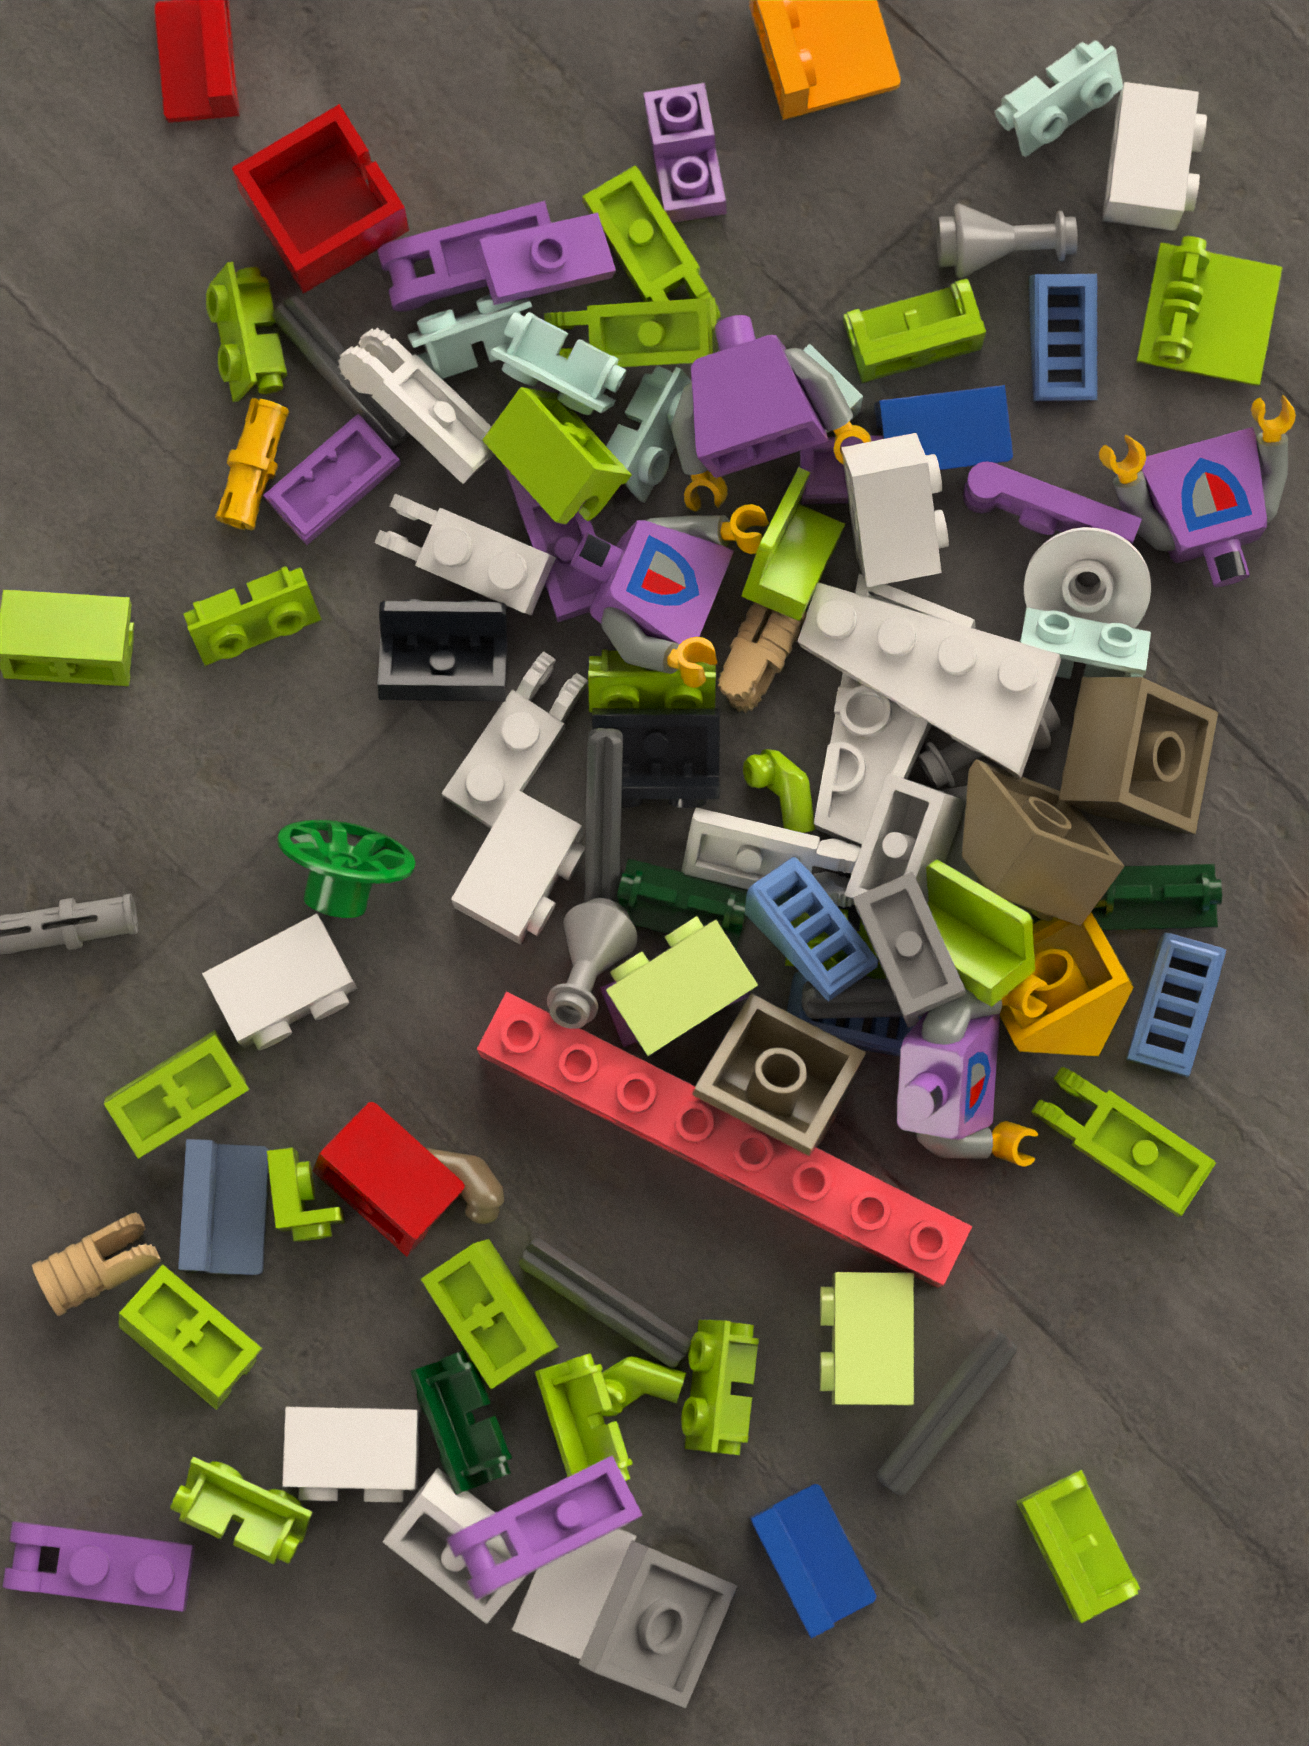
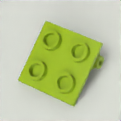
[1136,236,1282,387]

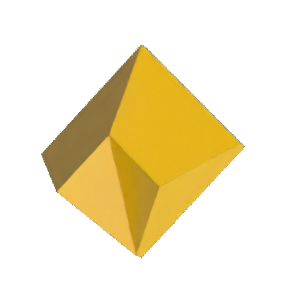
[1000,911,1133,1056]

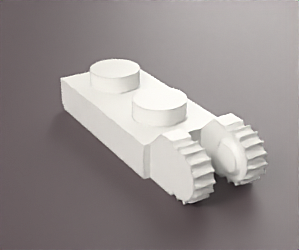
[338,328,494,484]
[374,494,556,615]
[441,651,588,829]
[681,807,861,908]

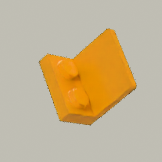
[749,0,901,120]

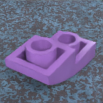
[643,83,727,223]

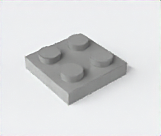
[579,1540,737,1708]

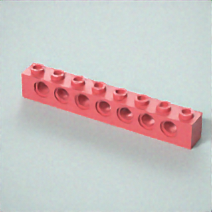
[477,991,973,1288]

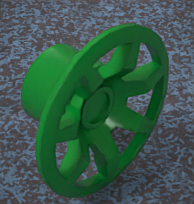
[277,820,416,918]

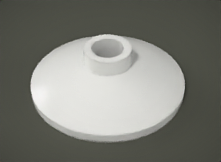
[1024,527,1151,629]

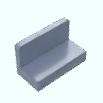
[178,1139,270,1275]

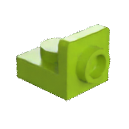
[267,1148,345,1242]

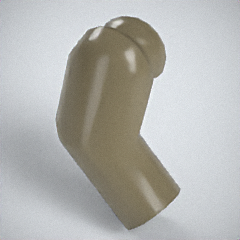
[426,1148,504,1224]

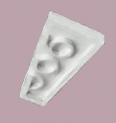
[814,574,976,847]
[797,583,1061,780]

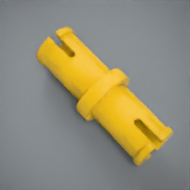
[215,398,289,530]

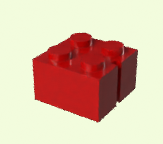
[232,104,410,294]

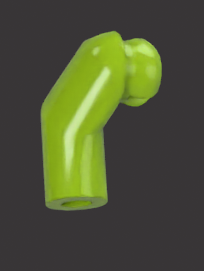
[743,749,816,833]
[598,1356,686,1417]

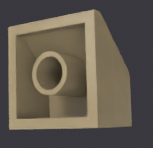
[1059,677,1218,834]
[961,759,1125,926]
[692,993,866,1156]

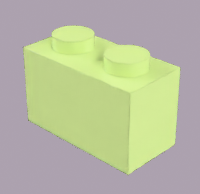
[606,917,758,1056]
[820,1272,914,1406]

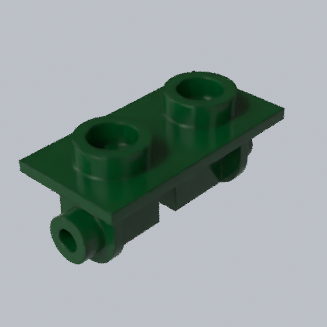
[617,858,748,950]
[1092,864,1222,931]
[410,1350,513,1495]

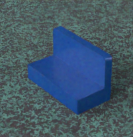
[874,385,1013,470]
[749,1484,876,1638]

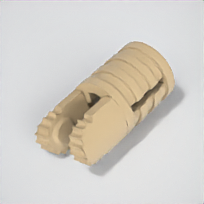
[718,602,807,713]
[32,1212,161,1317]

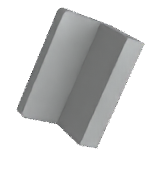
[853,872,966,1028]

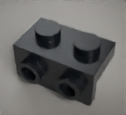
[377,599,508,702]
[592,708,720,808]

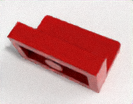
[154,0,239,123]
[312,1102,464,1257]

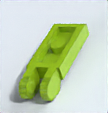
[582,165,721,320]
[544,298,718,367]
[1031,1067,1217,1217]

